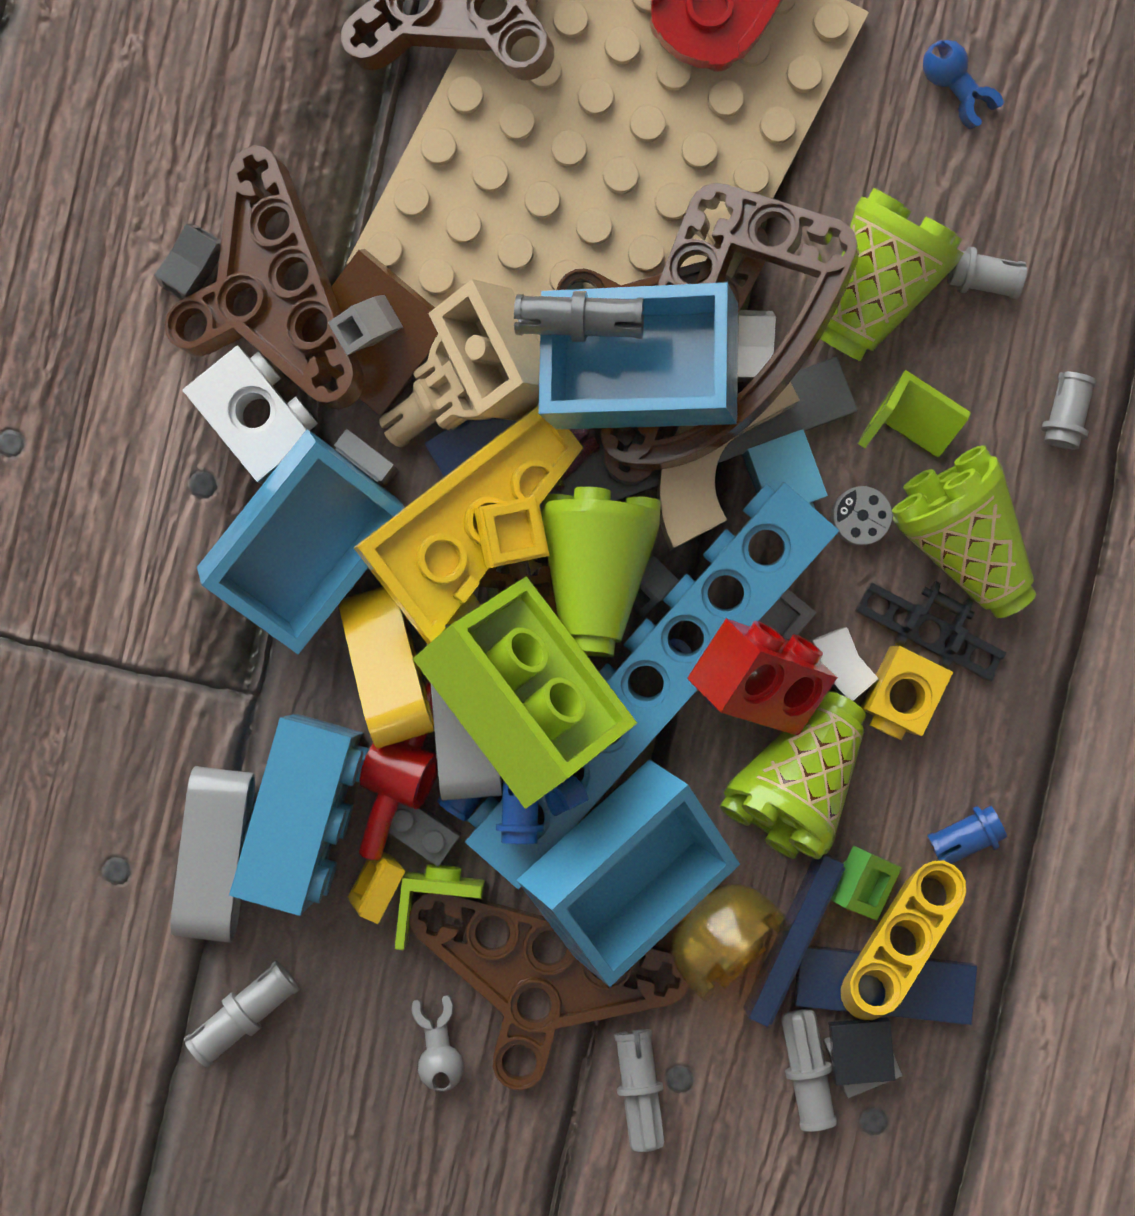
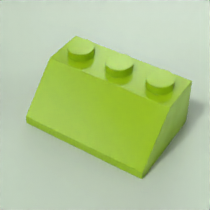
[413,576,637,809]

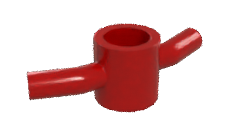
[358,683,438,860]

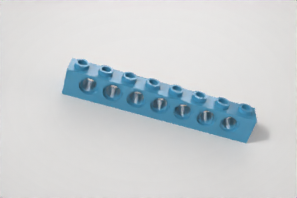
[465,482,840,890]

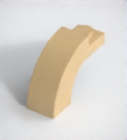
[657,382,800,551]

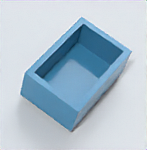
[539,282,738,429]
[197,429,405,654]
[229,714,369,916]
[517,760,740,987]

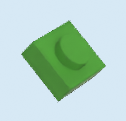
[830,845,902,920]

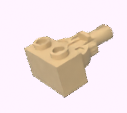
[379,279,540,447]

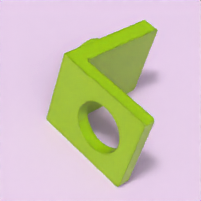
[857,370,971,457]
[395,864,485,950]

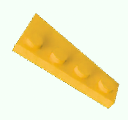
[354,404,583,644]

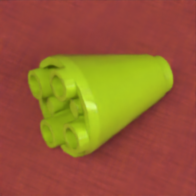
[541,487,661,657]

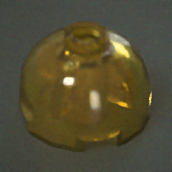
[671,884,789,1002]

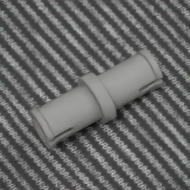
[184,961,300,1068]

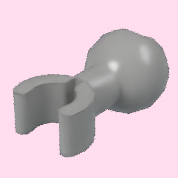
[412,996,464,1092]

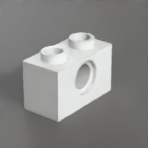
[182,345,318,485]

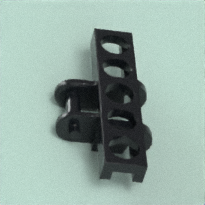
[855,581,1007,681]

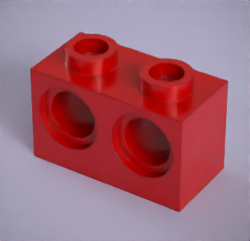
[687,618,838,736]

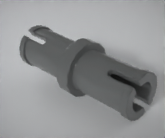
[514,291,645,342]

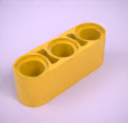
[338,587,435,749]
[841,861,967,1020]

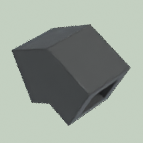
[632,555,679,618]

